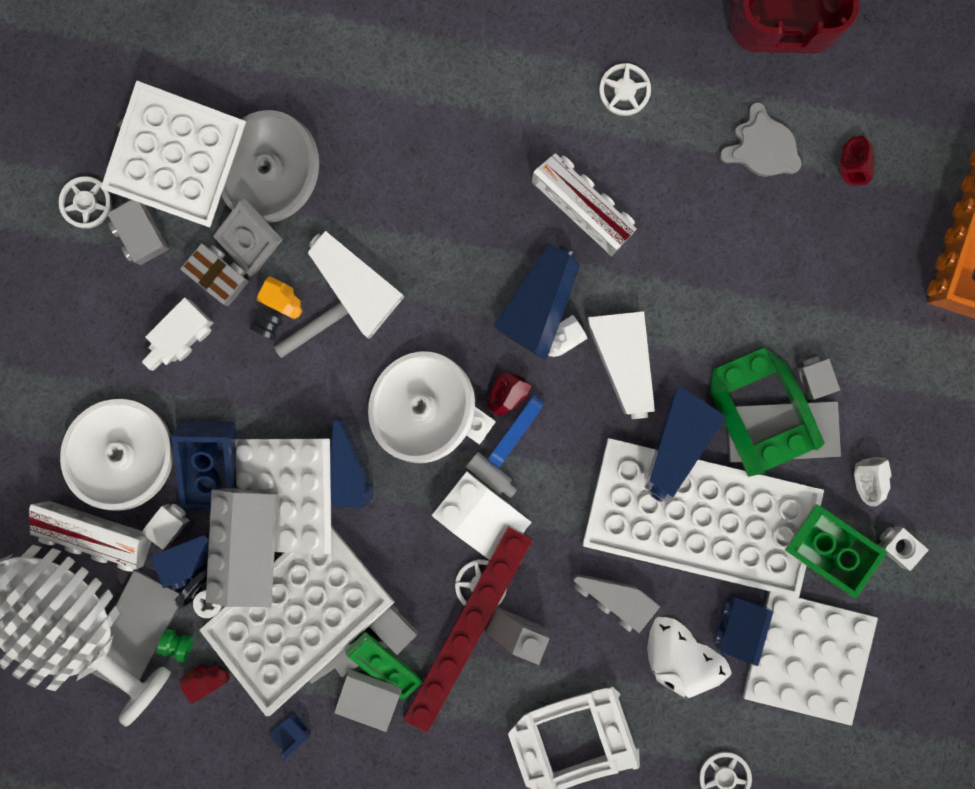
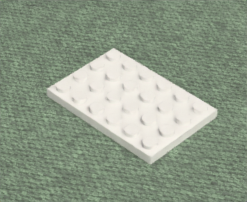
[200,526,395,716]

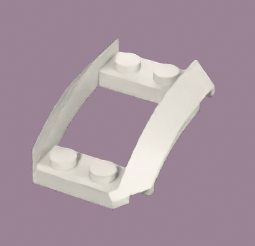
[508,686,640,789]

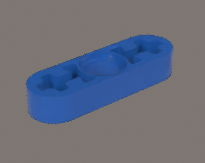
[487,395,545,468]

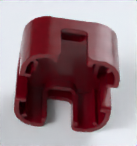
[730,0,859,54]

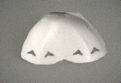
[647,617,732,698]

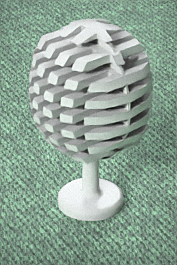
[0,545,171,727]

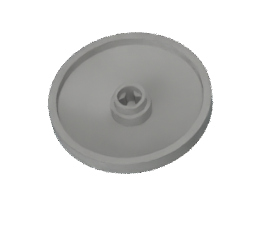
[221,110,319,223]

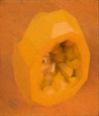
[257,276,302,319]

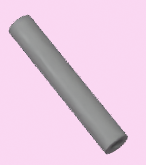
[274,302,349,358]

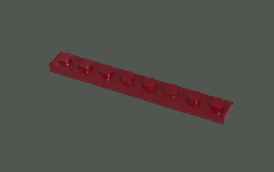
[403,525,533,733]

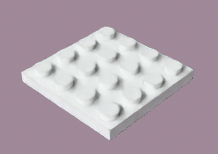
[101,81,246,227]
[236,439,331,554]
[742,591,878,726]

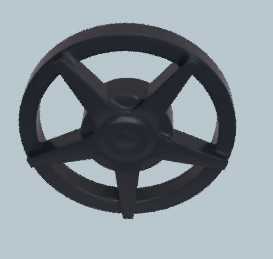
[174,566,208,609]

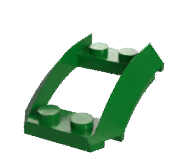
[709,347,825,477]

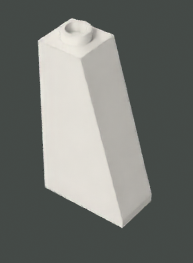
[308,231,404,339]
[587,312,655,419]

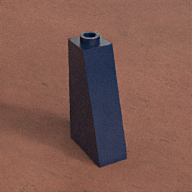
[494,243,580,360]
[644,386,726,503]

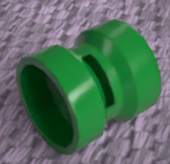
[157,628,194,663]

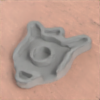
[720,102,801,177]

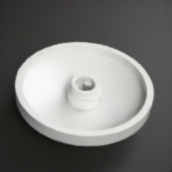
[368,351,475,463]
[60,399,174,511]

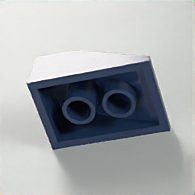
[330,420,374,508]
[172,421,237,510]

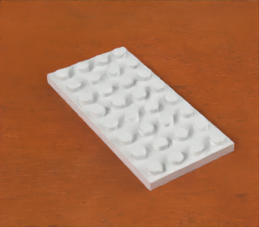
[582,438,824,598]

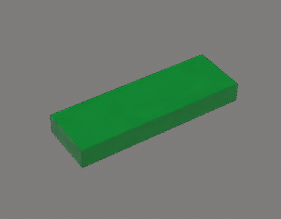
[345,632,423,700]

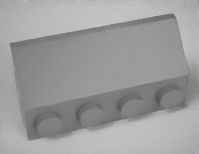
[206,488,278,607]

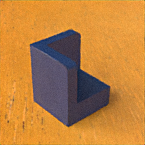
[269,711,312,760]

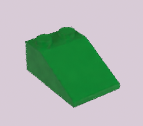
[785,504,888,599]

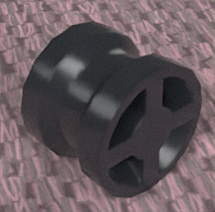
[249,309,283,340]

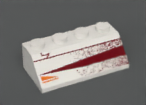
[532,153,636,257]
[29,501,152,572]

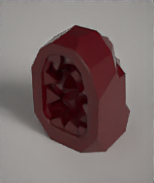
[840,136,875,186]
[488,370,532,416]
[178,664,230,703]

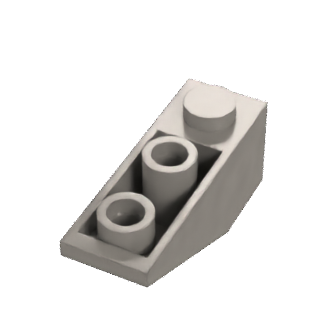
[572,573,660,633]

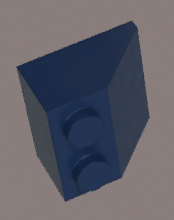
[151,534,209,590]
[713,594,774,666]

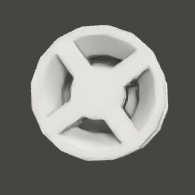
[193,589,224,618]

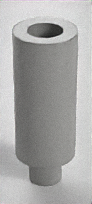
[466,452,517,498]

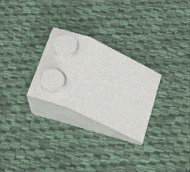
[432,471,531,560]

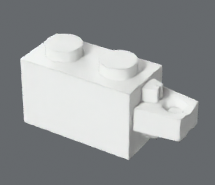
[142,298,213,371]

